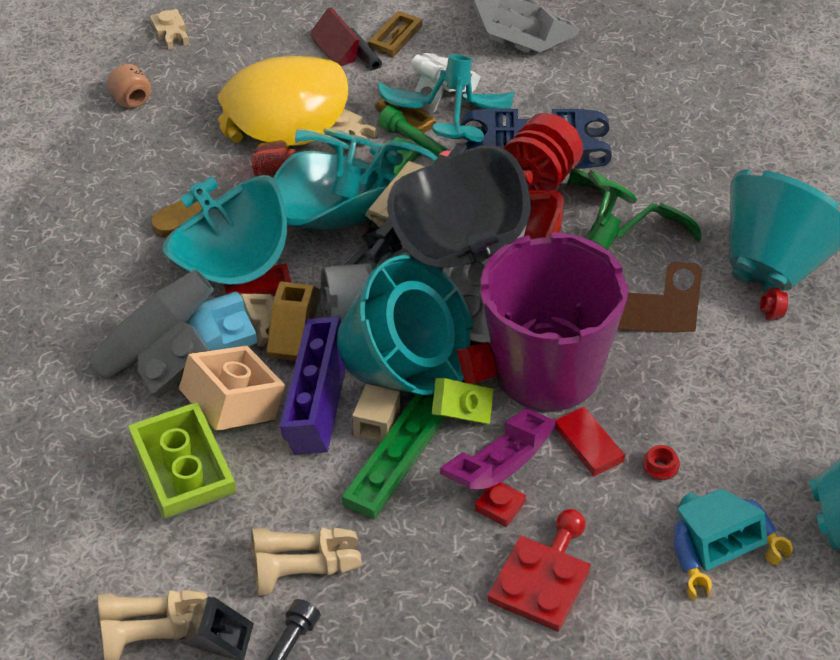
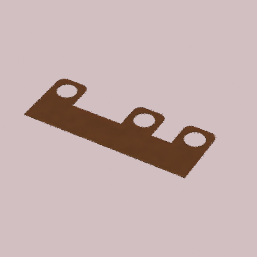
[618,262,702,333]

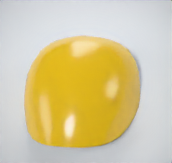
[217,56,348,145]

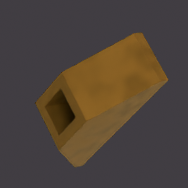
[267,282,321,361]

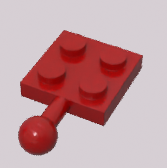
[488,509,591,632]

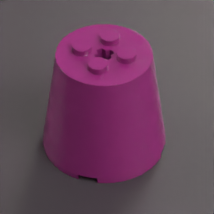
[481,232,628,411]

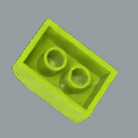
[128,402,236,519]

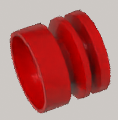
[503,112,583,190]

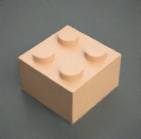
[179,346,286,431]

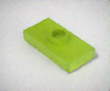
[432,378,494,424]

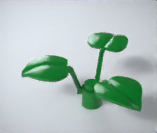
[567,168,702,250]

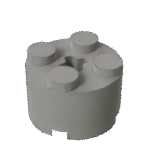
[319,263,372,322]

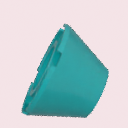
[337,255,474,395]

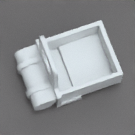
[411,53,481,113]

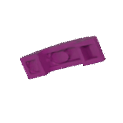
[439,408,555,489]

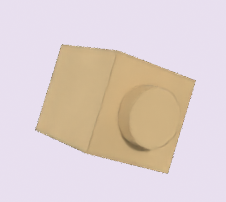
[352,384,401,443]

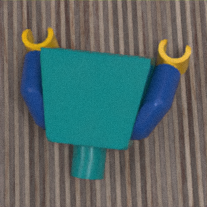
[674,489,793,601]

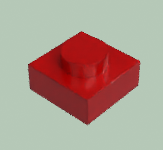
[456,342,498,384]
[475,482,526,528]

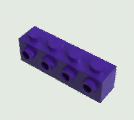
[280,316,346,455]

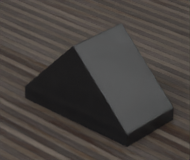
[184,596,254,660]

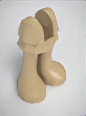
[251,527,362,596]
[97,590,207,660]

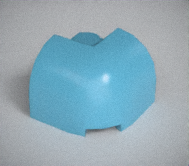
[186,292,258,351]

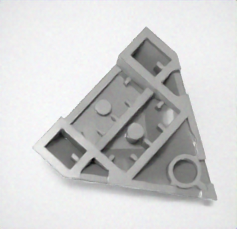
[471,0,580,53]

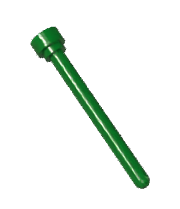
[378,105,450,157]

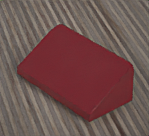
[310,7,360,66]

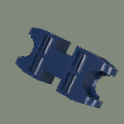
[460,108,612,169]

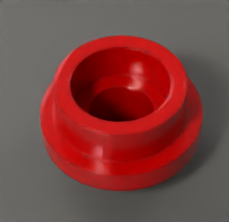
[760,287,788,321]
[643,445,680,480]

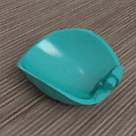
[273,143,403,230]
[163,175,287,284]

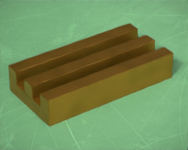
[368,11,422,58]

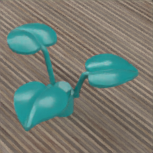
[378,54,514,142]
[295,128,438,198]

